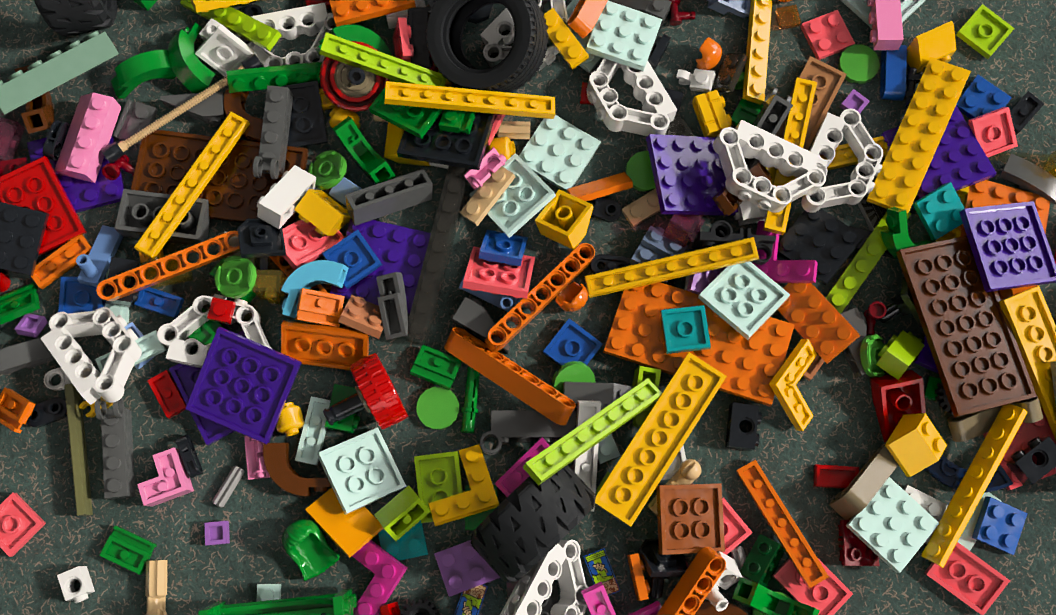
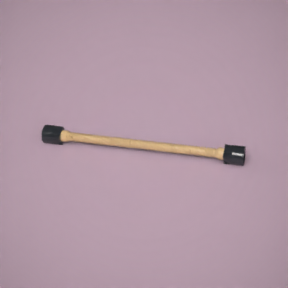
[101,53,263,163]

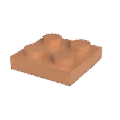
[338,295,384,339]

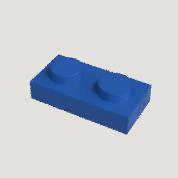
[134,287,184,319]

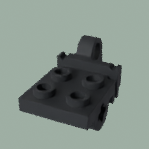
[694,220,776,265]

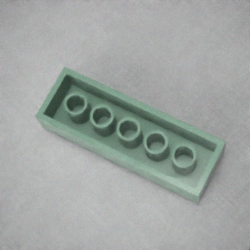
[0,30,119,116]

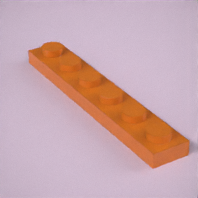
[736,459,829,589]

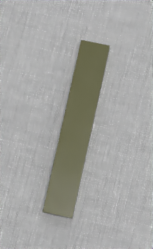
[64,383,93,517]

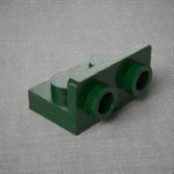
[740,534,785,587]

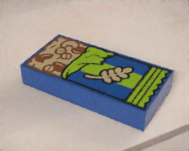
[583,548,620,596]
[454,584,488,615]

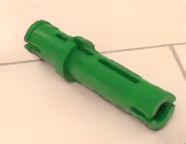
[460,367,480,434]

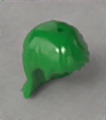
[282,519,340,581]

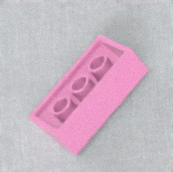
[54,93,121,183]

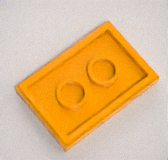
[305,488,384,558]

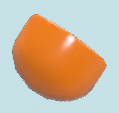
[696,37,722,70]
[555,282,589,312]

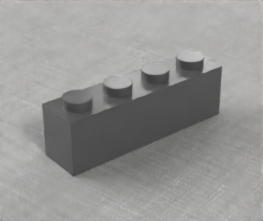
[345,169,433,226]

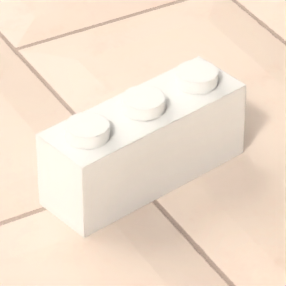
[257,165,316,229]

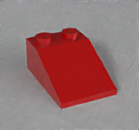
[870,370,926,442]

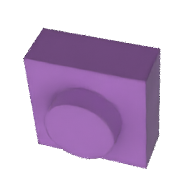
[840,89,870,114]
[15,313,48,338]
[204,521,230,546]

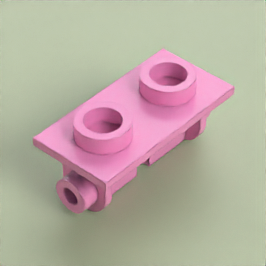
[464,147,507,190]
[244,436,270,480]

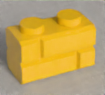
[692,90,732,137]

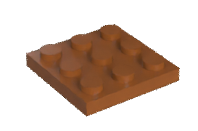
[656,483,725,555]

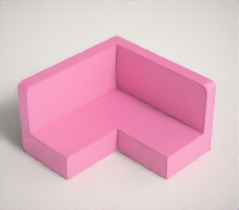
[137,448,194,507]

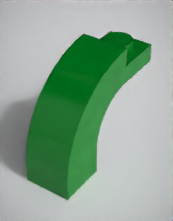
[168,22,215,94]
[315,25,392,56]
[111,50,177,99]
[332,116,396,185]
[881,207,934,259]
[732,577,820,615]

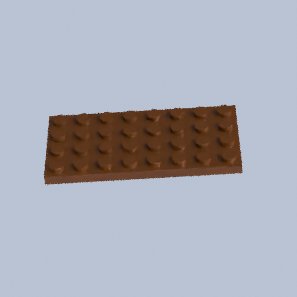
[131,129,309,228]
[896,236,1037,418]

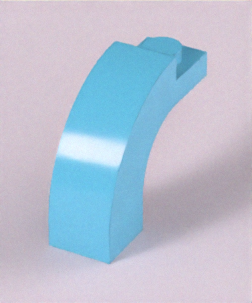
[281,260,349,319]

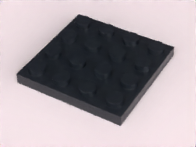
[397,110,496,170]

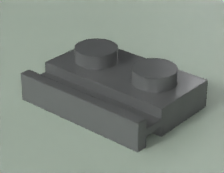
[113,99,158,146]

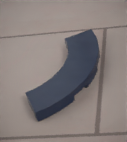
[924,455,1013,493]

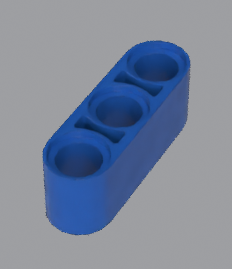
[880,45,907,101]

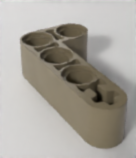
[947,396,1043,442]
[829,441,898,520]

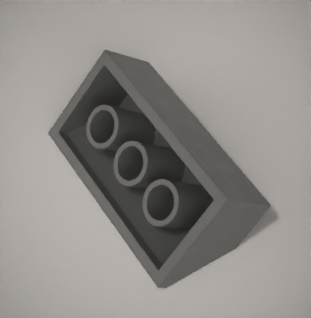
[114,189,210,246]

